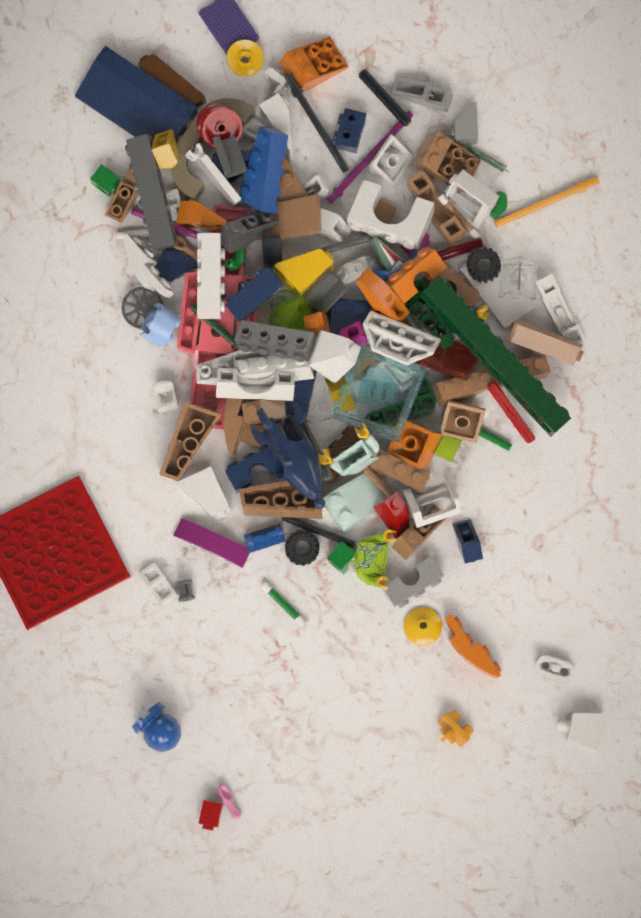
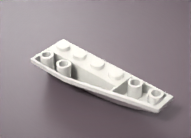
[196,350,314,385]

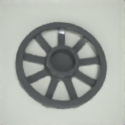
[121,287,164,329]

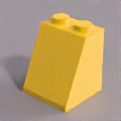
[274,248,334,301]

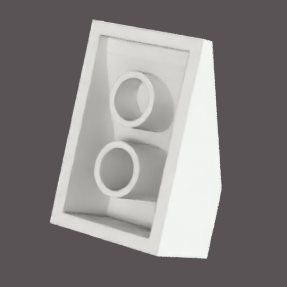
[259,93,294,162]

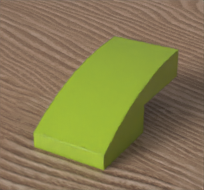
[434,435,463,463]

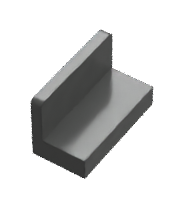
[212,136,247,179]
[302,269,348,314]

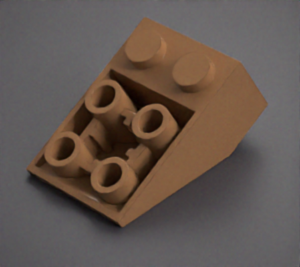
[411,131,481,193]

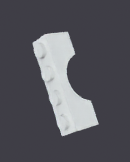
[216,368,295,401]

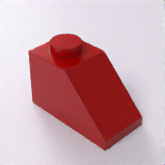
[373,492,410,539]

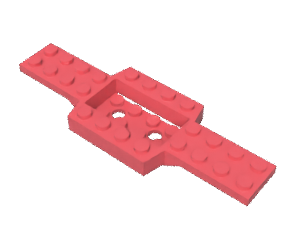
[177,205,259,430]

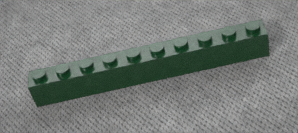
[420,277,571,437]

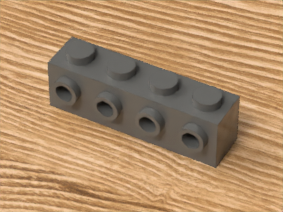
[234,320,316,362]

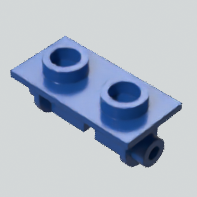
[243,523,286,553]

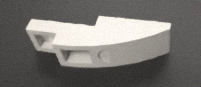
[124,234,174,298]

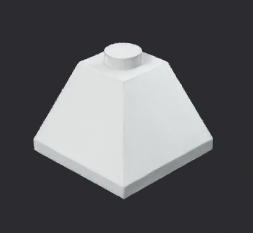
[307,330,361,383]

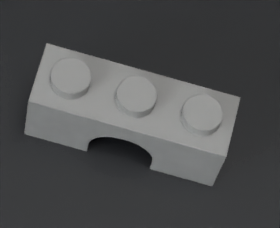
[382,556,444,608]

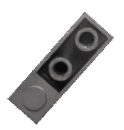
[220,212,280,253]

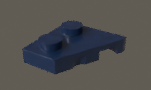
[154,248,198,284]

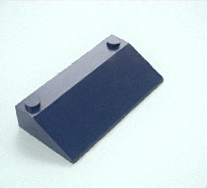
[75,46,198,141]

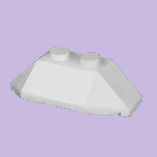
[363,311,441,365]

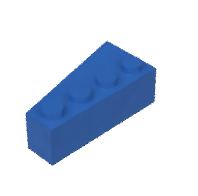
[239,126,288,213]

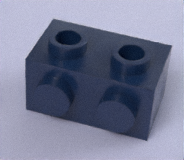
[332,108,367,154]

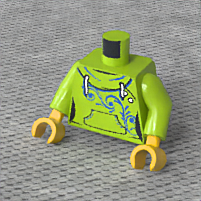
[350,530,396,590]

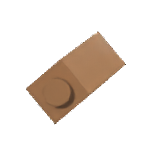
[242,400,287,425]

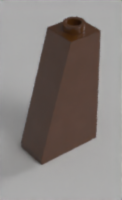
[138,53,206,109]

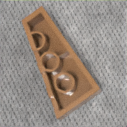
[159,401,222,481]
[239,480,323,519]

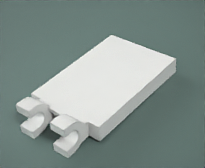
[185,143,241,207]

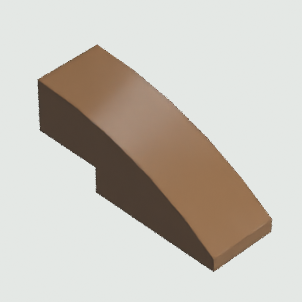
[224,398,246,457]

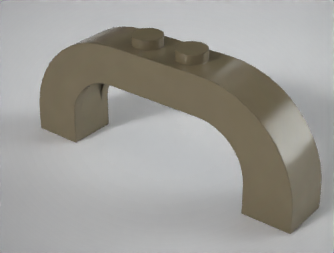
[171,98,256,200]

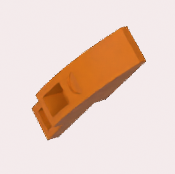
[356,269,413,327]
[444,614,502,679]

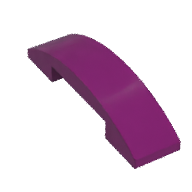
[173,518,250,568]

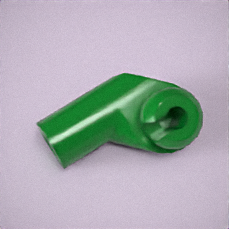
[489,191,507,220]
[225,248,245,270]

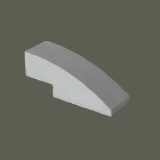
[391,76,453,112]

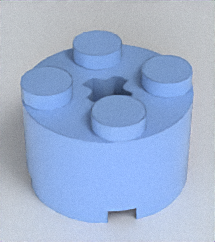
[140,302,182,347]

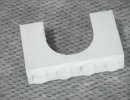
[347,180,435,250]

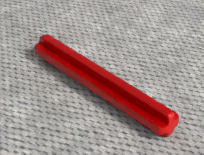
[487,381,535,444]

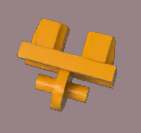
[437,710,474,747]

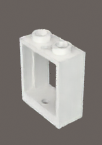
[443,170,499,229]

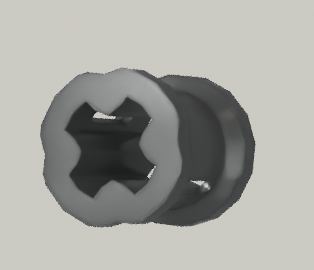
[175,579,195,602]

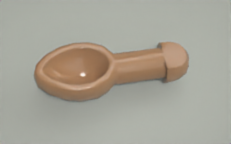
[174,235,197,261]

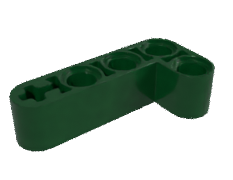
[404,279,454,348]
[365,376,436,433]

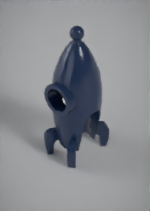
[250,401,326,509]

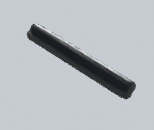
[359,69,412,127]

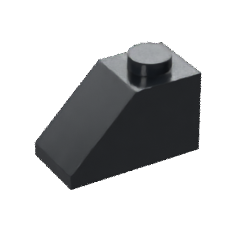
[261,235,283,270]

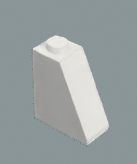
[316,208,352,243]
[176,466,231,519]

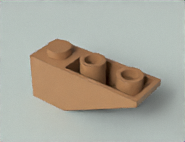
[392,504,447,560]

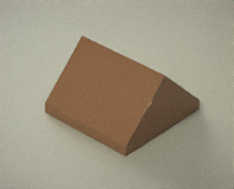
[439,400,486,443]

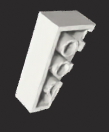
[197,233,225,319]

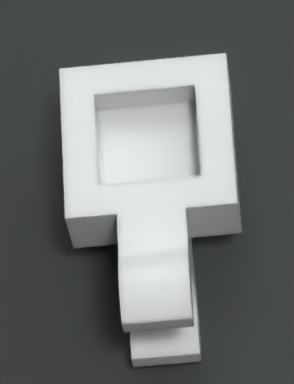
[166,189,181,224]

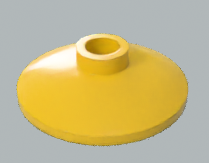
[226,40,264,77]
[404,607,442,646]

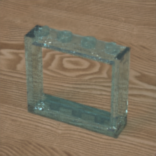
[332,344,426,443]

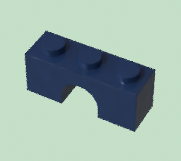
[225,444,274,494]

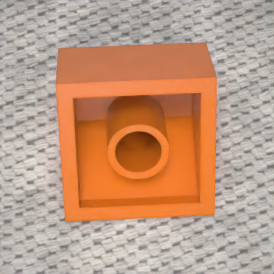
[387,418,442,470]

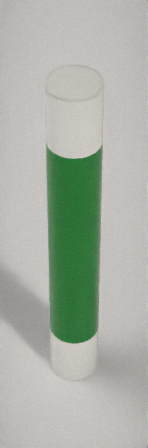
[261,581,307,627]

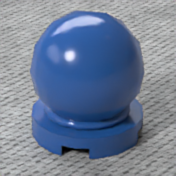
[132,702,182,752]

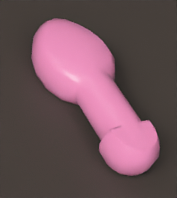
[217,784,241,819]

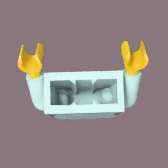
[318,423,380,476]

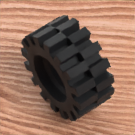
[466,246,502,284]
[285,530,320,566]

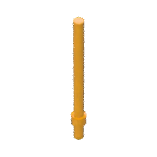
[494,176,600,228]

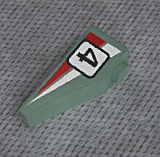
[369,236,406,272]

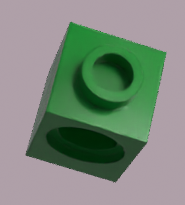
[90,164,120,197]

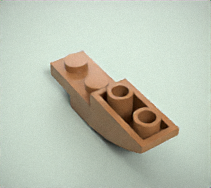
[105,167,139,223]

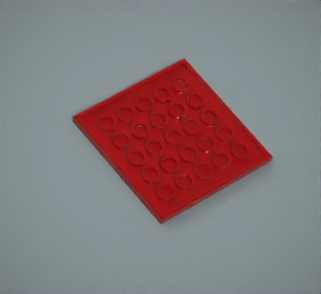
[0,476,131,631]

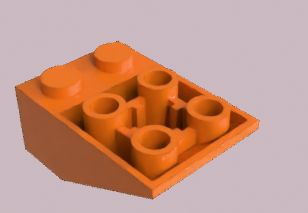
[279,36,349,91]

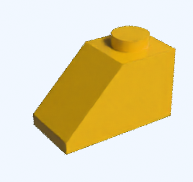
[152,129,179,169]

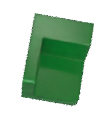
[327,541,356,575]

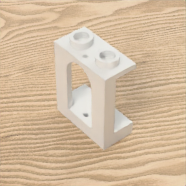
[403,476,462,528]

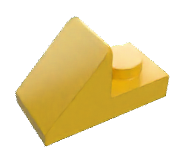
[325,375,356,415]

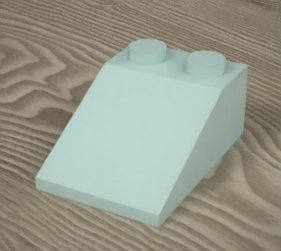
[323,473,387,534]

